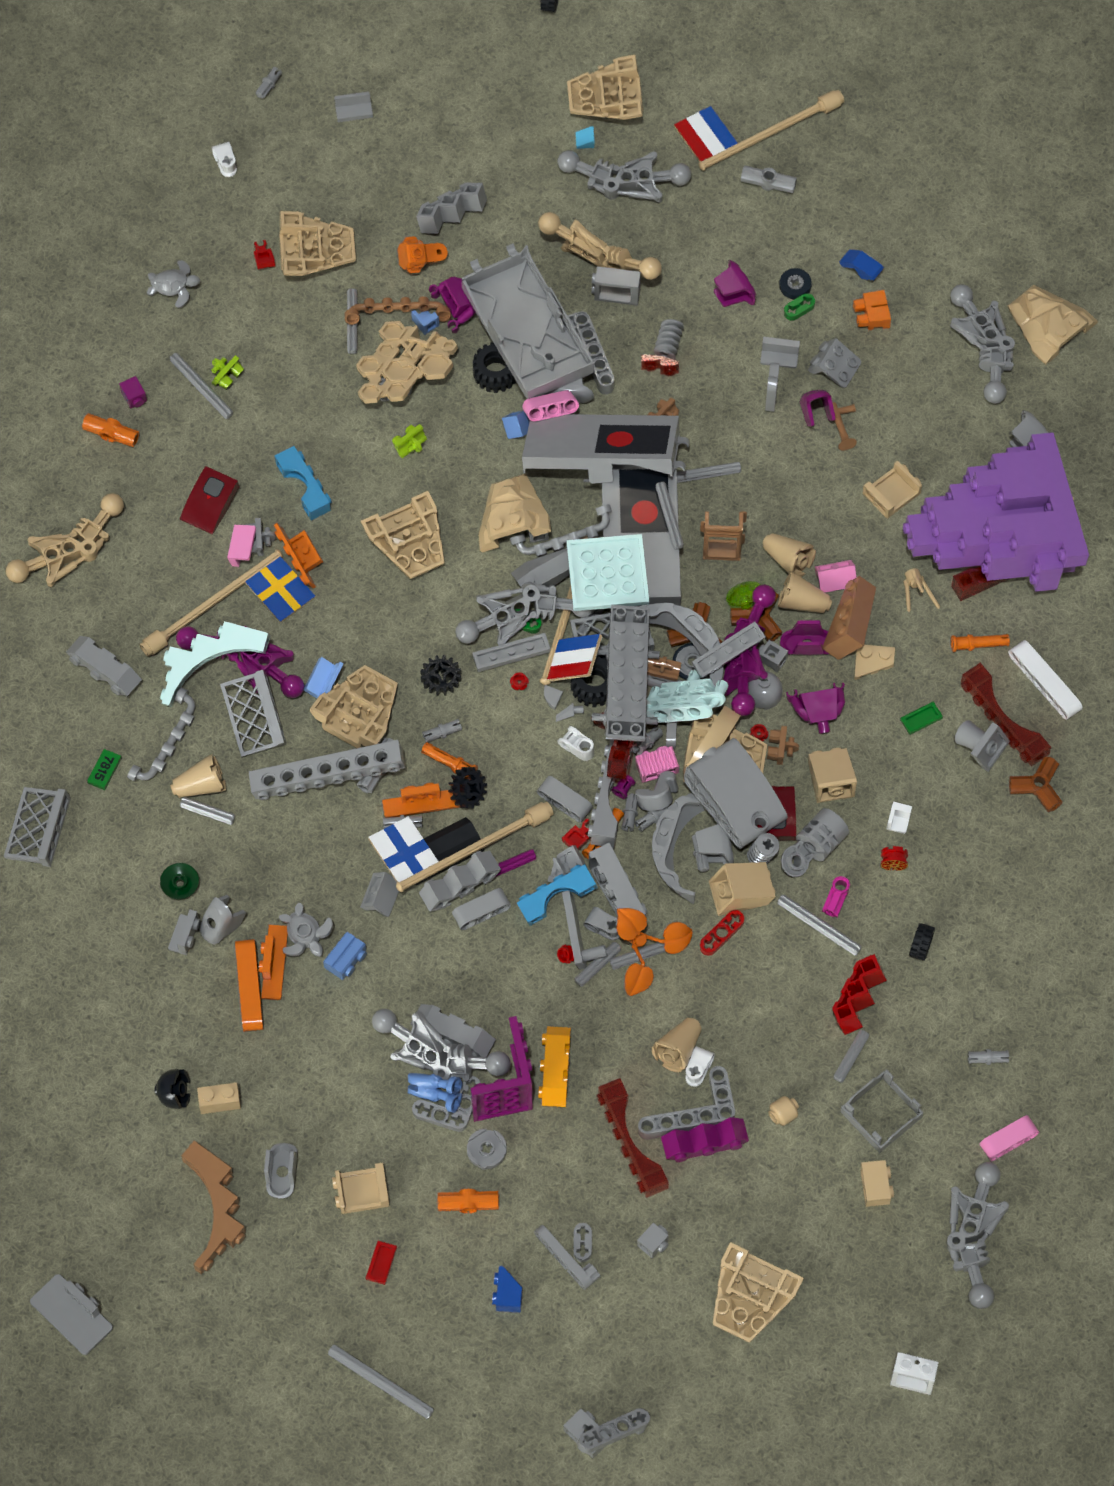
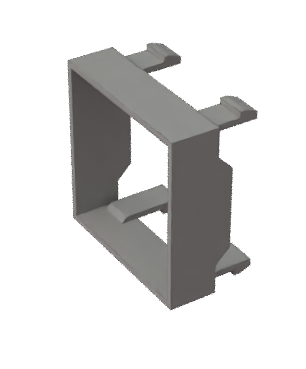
[840,1069,923,1153]

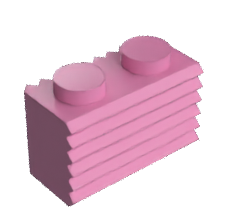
[635,746,679,783]

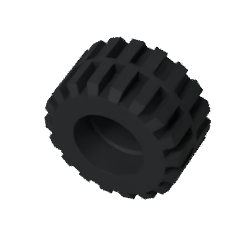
[473,342,516,393]
[571,655,607,707]

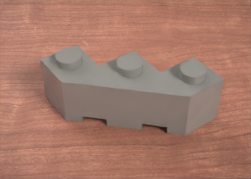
[416,183,487,234]
[66,636,142,696]
[419,851,501,912]
[410,1004,496,1057]

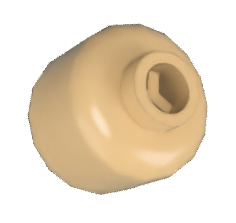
[768,1096,799,1126]

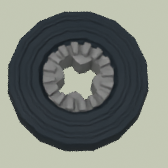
[779,268,812,300]

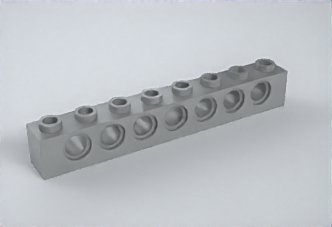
[249,740,405,800]

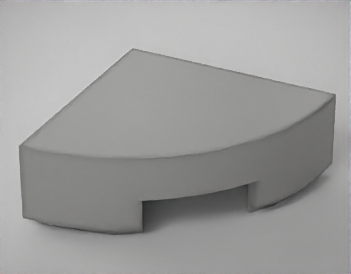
[544,685,563,710]

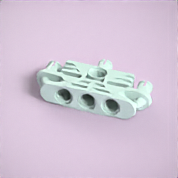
[646,670,729,723]

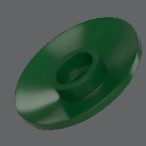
[160,863,199,900]

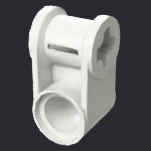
[212,142,237,177]
[558,726,594,761]
[685,1046,715,1087]

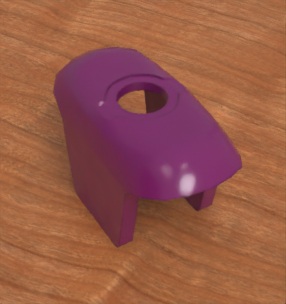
[713,260,756,307]
[799,390,836,426]
[780,620,829,655]

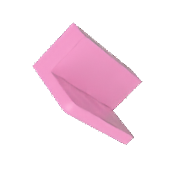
[227,525,256,567]
[815,560,856,592]

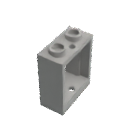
[591,266,641,306]

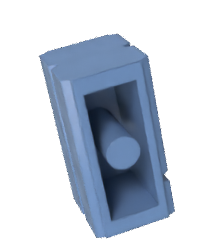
[323,932,367,980]

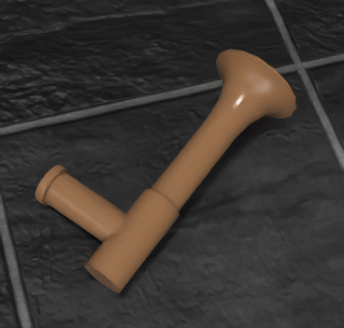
[832,402,857,451]

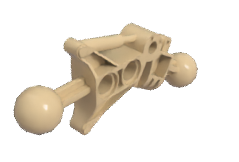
[538,212,662,280]
[5,493,124,587]

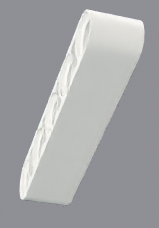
[1008,640,1082,720]

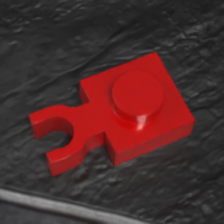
[253,240,275,269]
[562,819,589,850]

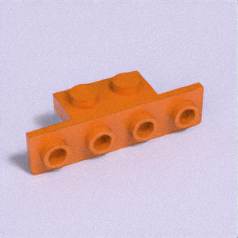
[274,523,323,589]
[382,783,460,818]
[259,925,288,1000]

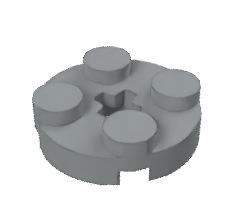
[467,1129,506,1170]

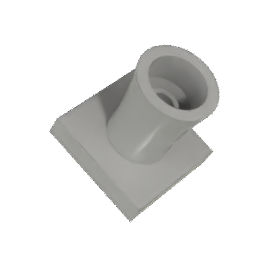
[955,720,1010,772]

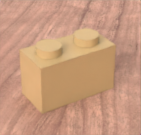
[197,1082,241,1114]
[860,1160,894,1207]

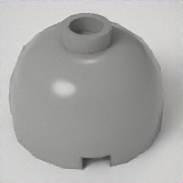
[748,671,783,710]

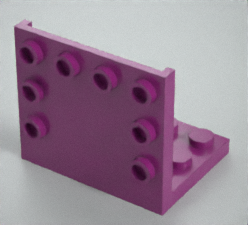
[471,1016,533,1122]

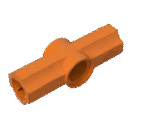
[82,413,140,447]
[438,1189,499,1213]

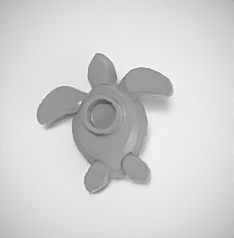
[147,260,200,308]
[279,903,333,957]

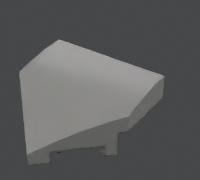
[547,845,593,883]

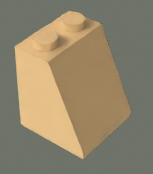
[808,748,857,803]
[709,862,776,916]

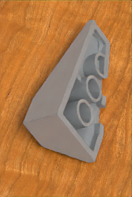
[511,548,570,602]

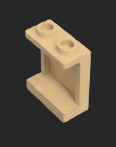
[863,461,922,519]
[332,1163,389,1214]

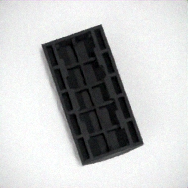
[416,817,485,885]

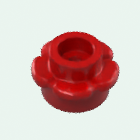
[510,672,529,690]
[750,724,768,742]
[557,944,574,964]

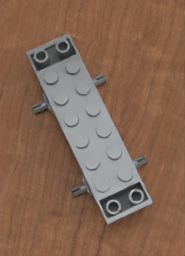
[592,605,660,742]

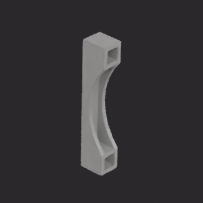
[588,739,633,848]

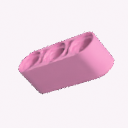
[522,390,579,421]
[980,1115,1039,1161]

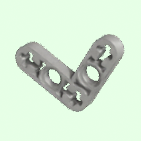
[765,363,780,412]
[412,1076,480,1132]

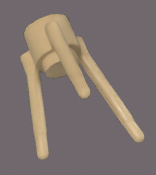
[903,568,940,612]

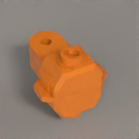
[398,236,448,274]

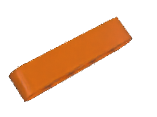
[235,939,263,1032]

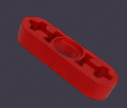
[700,910,744,956]

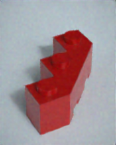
[832,954,887,1035]

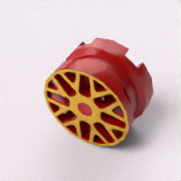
[881,846,908,871]

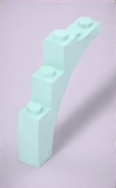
[160,621,271,707]

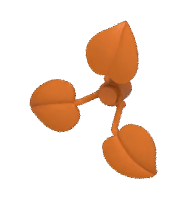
[617,908,693,996]

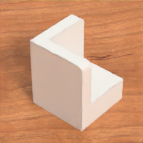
[887,802,912,834]

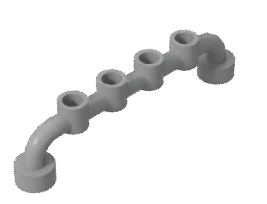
[510,504,612,557]
[127,687,195,782]

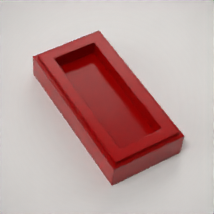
[366,1241,397,1285]

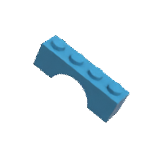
[275,446,332,520]
[517,864,598,926]

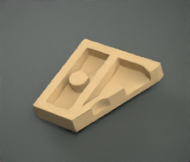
[854,645,895,680]

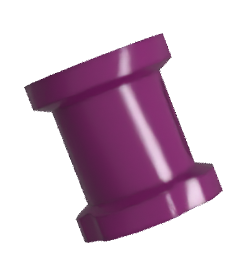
[611,773,636,799]

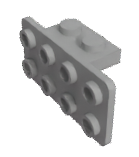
[30,1274,113,1355]

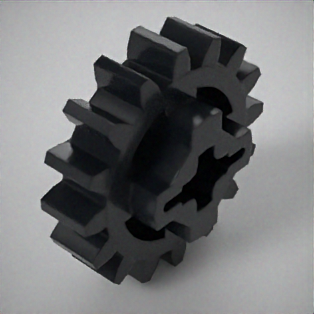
[420,655,462,696]
[448,767,487,809]

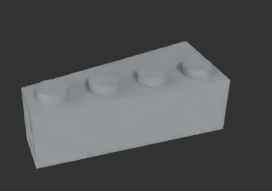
[589,842,648,918]

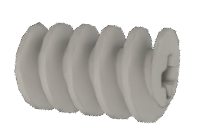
[654,319,684,361]
[747,833,779,864]

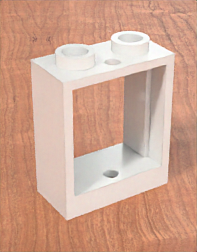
[890,1352,938,1395]

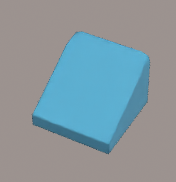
[575,126,594,149]

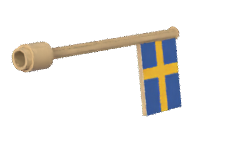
[139,549,316,657]

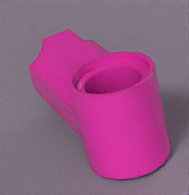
[822,876,850,917]

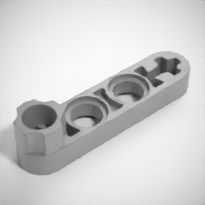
[534,1225,601,1290]
[577,1408,650,1454]

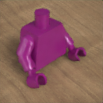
[429,276,476,333]
[786,683,845,734]

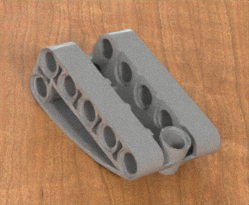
[684,738,788,848]

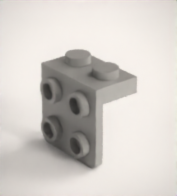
[808,338,861,388]

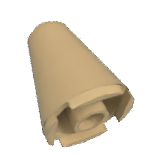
[763,533,816,577]
[777,572,832,613]
[170,754,227,798]
[652,1018,702,1072]

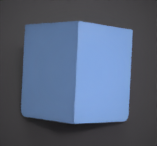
[411,310,439,335]
[502,410,530,439]

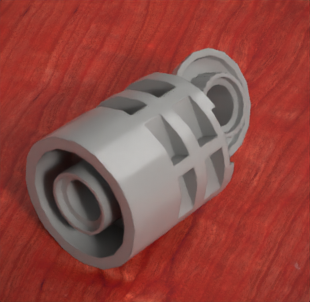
[781,808,849,877]

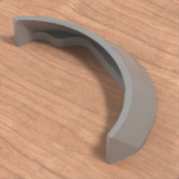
[639,603,724,686]
[652,793,706,904]

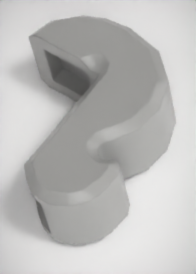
[635,771,678,811]

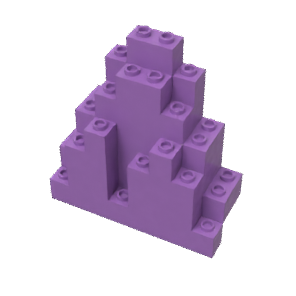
[903,432,1089,592]

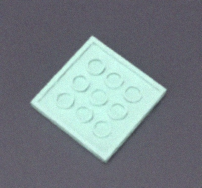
[567,534,649,611]

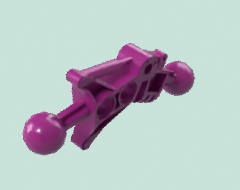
[723,584,776,716]
[176,626,305,698]

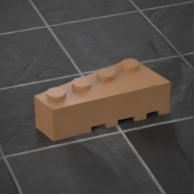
[823,576,876,660]

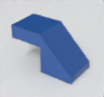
[839,249,884,280]

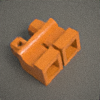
[853,290,891,330]

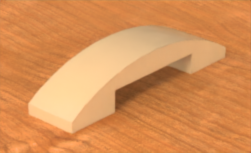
[687,706,741,766]

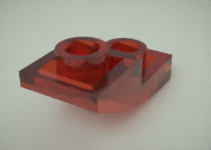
[641,355,679,376]

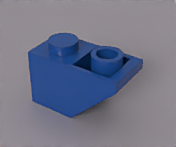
[492,1266,522,1313]

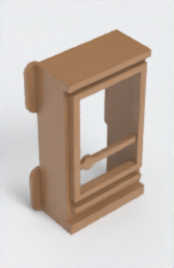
[700,511,747,561]

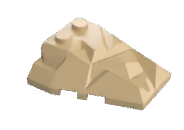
[567,55,644,120]
[279,211,356,276]
[1008,285,1098,365]
[479,473,551,552]
[361,491,444,579]
[310,665,398,748]
[683,714,768,782]
[713,1242,804,1343]

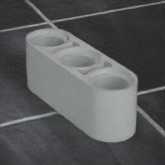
[536,776,593,822]
[452,888,511,930]

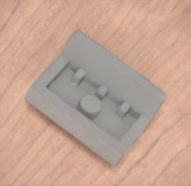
[168,910,200,955]

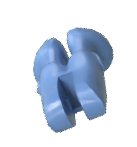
[408,1073,462,1113]

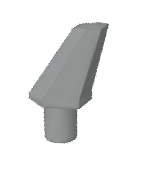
[556,703,584,722]

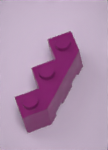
[661,1117,749,1162]

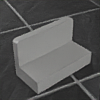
[334,92,373,122]
[760,337,800,368]
[360,872,399,917]

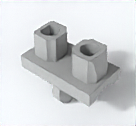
[245,518,276,556]

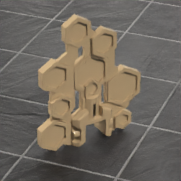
[356,321,458,404]

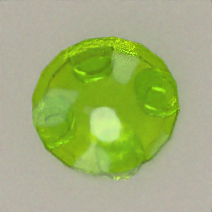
[726,581,760,609]

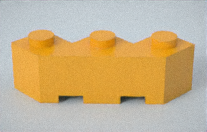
[538,1026,571,1107]

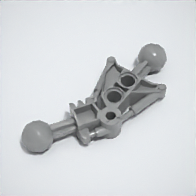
[557,150,692,202]
[950,284,1015,404]
[455,582,594,645]
[372,1009,511,1081]
[947,1162,1009,1309]

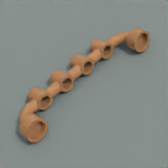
[344,296,451,325]

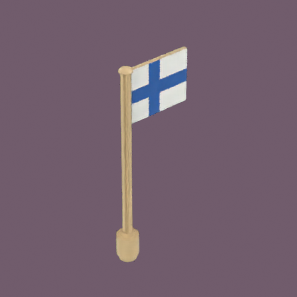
[368,802,554,892]

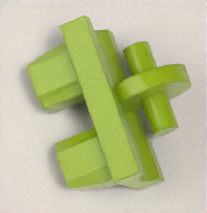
[211,355,244,390]
[392,424,427,458]

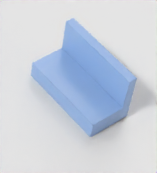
[304,657,343,698]

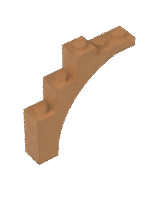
[181,1141,246,1274]

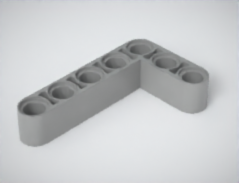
[567,312,614,395]
[638,1066,735,1140]

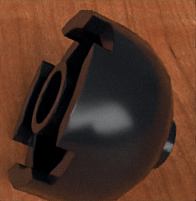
[155,1069,191,1109]

